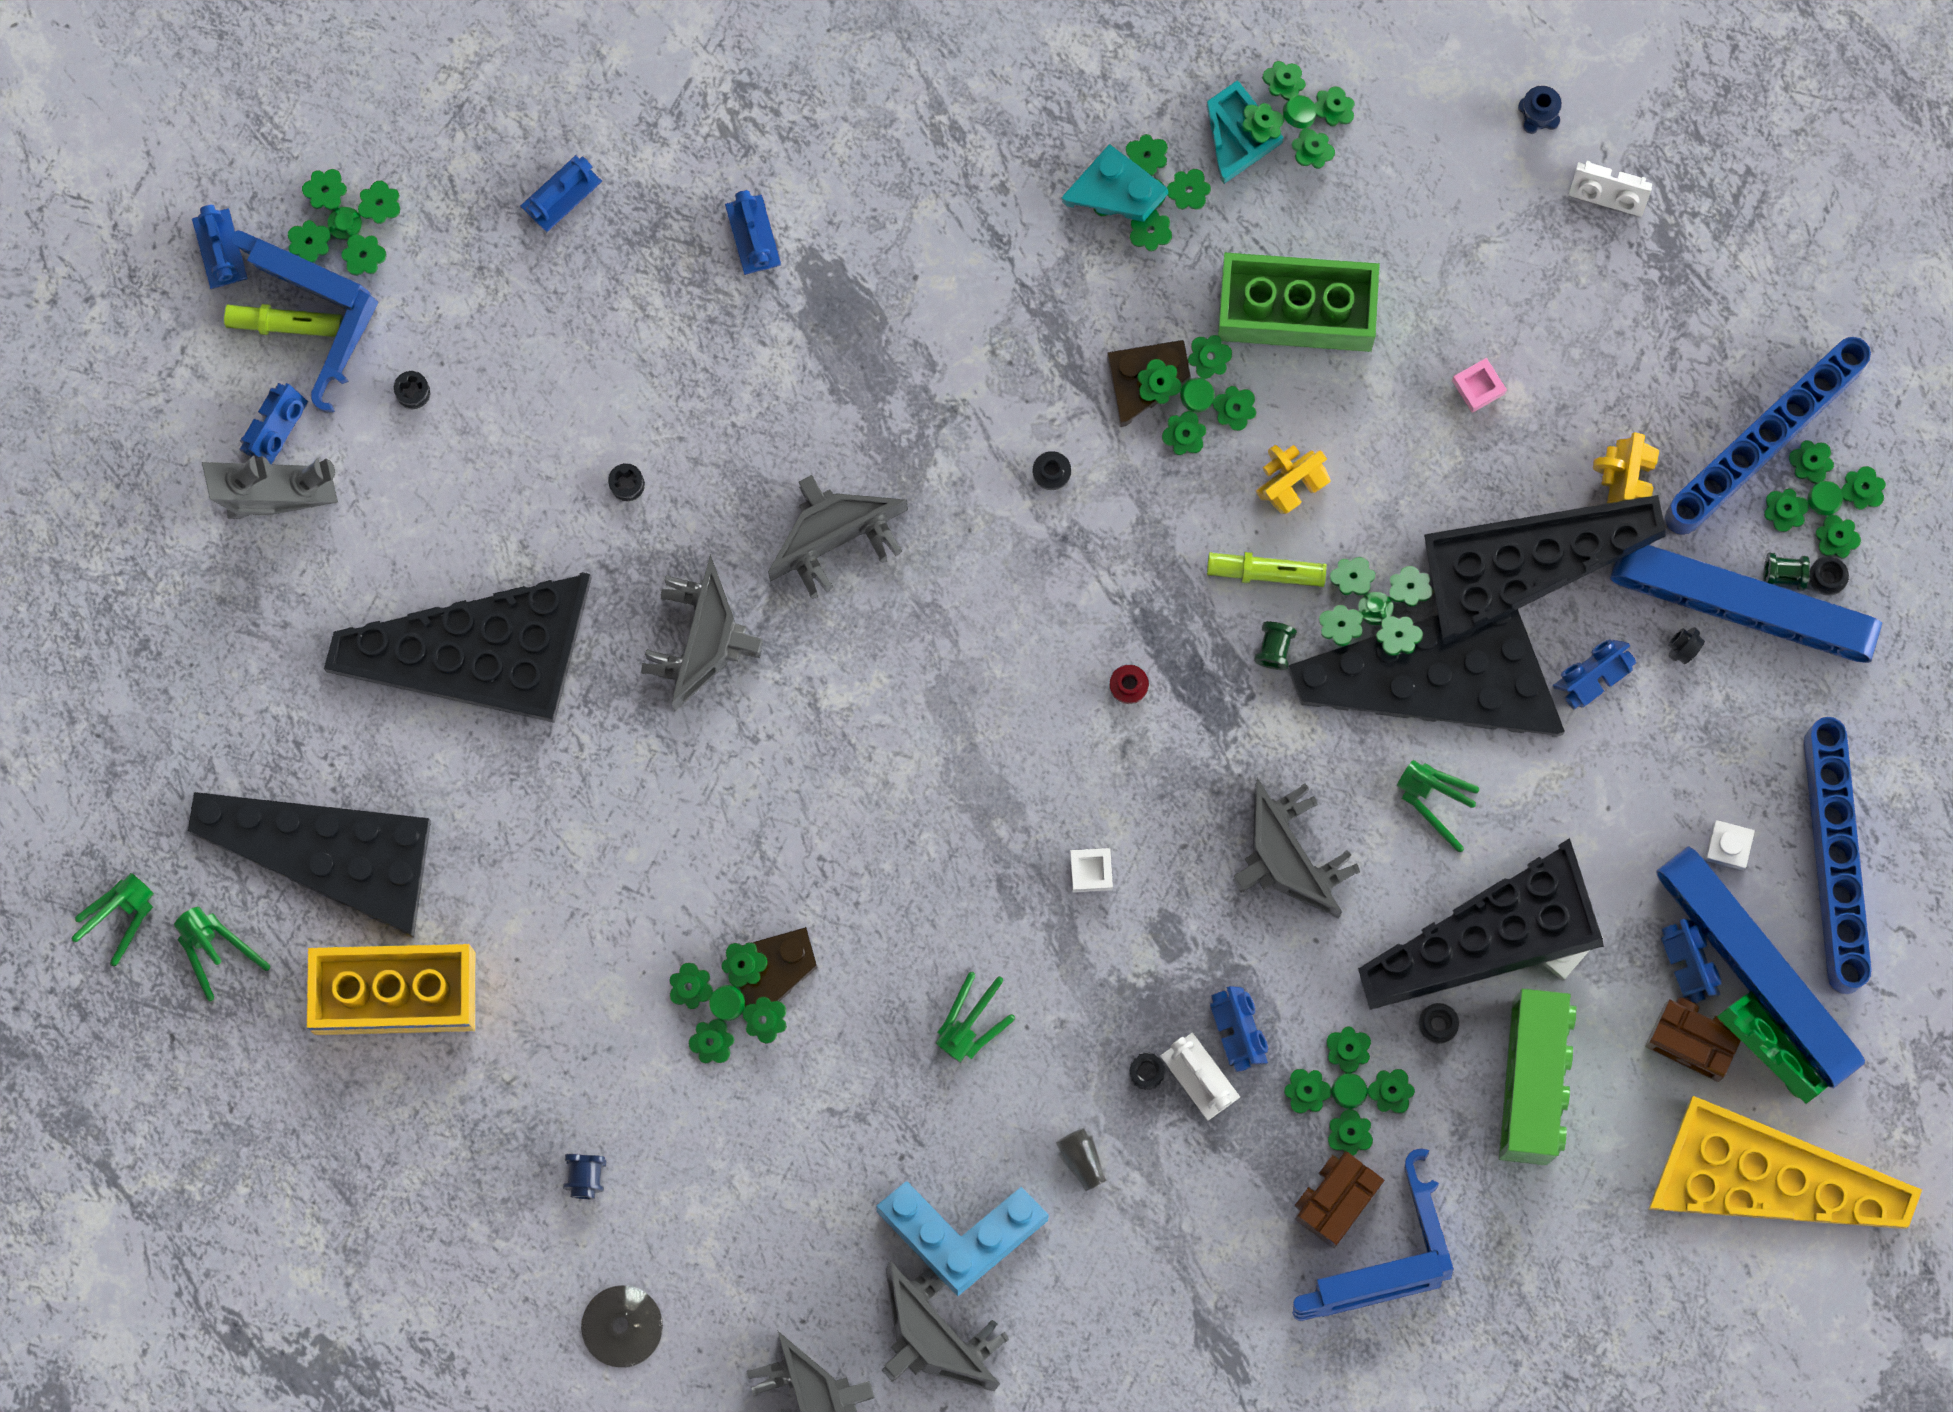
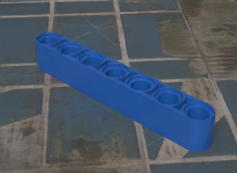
[1665,337,1871,535]
[1610,545,1882,663]
[1804,717,1872,994]
[1656,846,1865,1088]

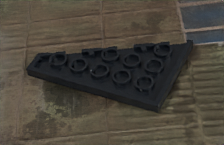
[324,572,592,723]
[1288,609,1565,738]

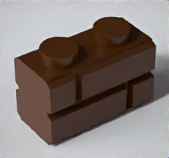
[1645,998,1741,1082]
[1295,1151,1385,1248]

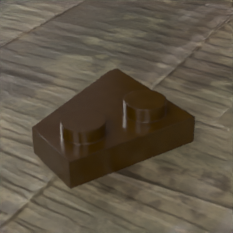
[1107,340,1191,427]
[740,927,818,1007]

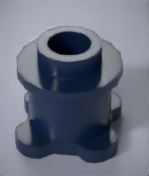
[1518,86,1562,134]
[563,1154,607,1200]

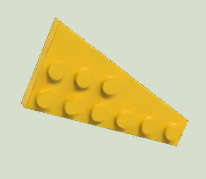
[1648,1096,1922,1229]

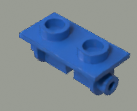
[520,155,602,233]
[725,190,781,275]
[192,205,248,289]
[239,383,309,464]
[1552,639,1636,710]
[1661,919,1722,1003]
[1210,986,1268,1072]

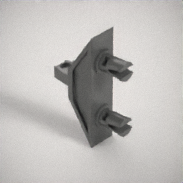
[202,456,338,519]
[768,475,908,599]
[641,554,764,711]
[1233,777,1360,918]
[882,1260,1009,1391]
[747,1330,875,1412]

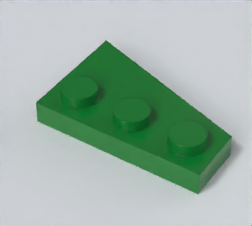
[1717,991,1829,1104]

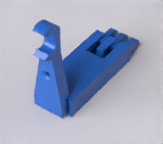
[231,230,379,412]
[1292,1148,1454,1321]

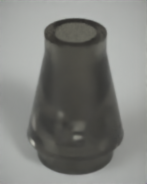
[1055,1128,1106,1191]

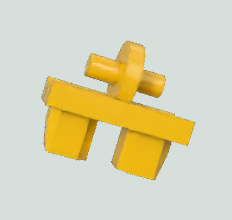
[1592,432,1659,503]
[1255,445,1331,514]

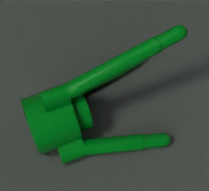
[1397,759,1479,852]
[71,873,154,967]
[174,907,270,1001]
[935,972,1015,1063]

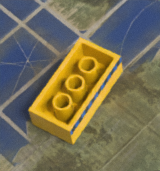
[307,944,476,1035]

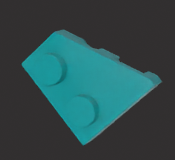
[1206,80,1284,184]
[1061,144,1169,222]

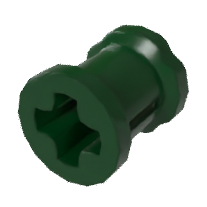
[1763,552,1810,591]
[1254,621,1297,670]

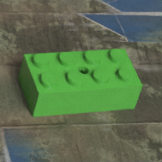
[1218,252,1380,352]
[1499,988,1577,1166]

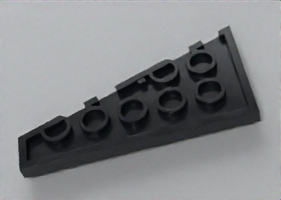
[1424,495,1666,645]
[188,792,431,937]
[1358,838,1604,1010]

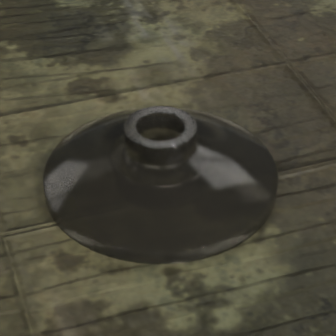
[581,1285,663,1368]

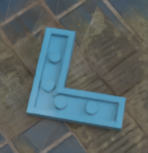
[876,1181,1049,1297]

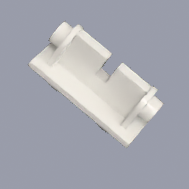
[1568,161,1652,217]
[1160,1032,1240,1121]

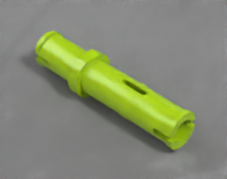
[224,304,344,337]
[1207,552,1327,587]

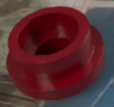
[1109,665,1149,704]

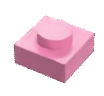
[1452,358,1507,413]

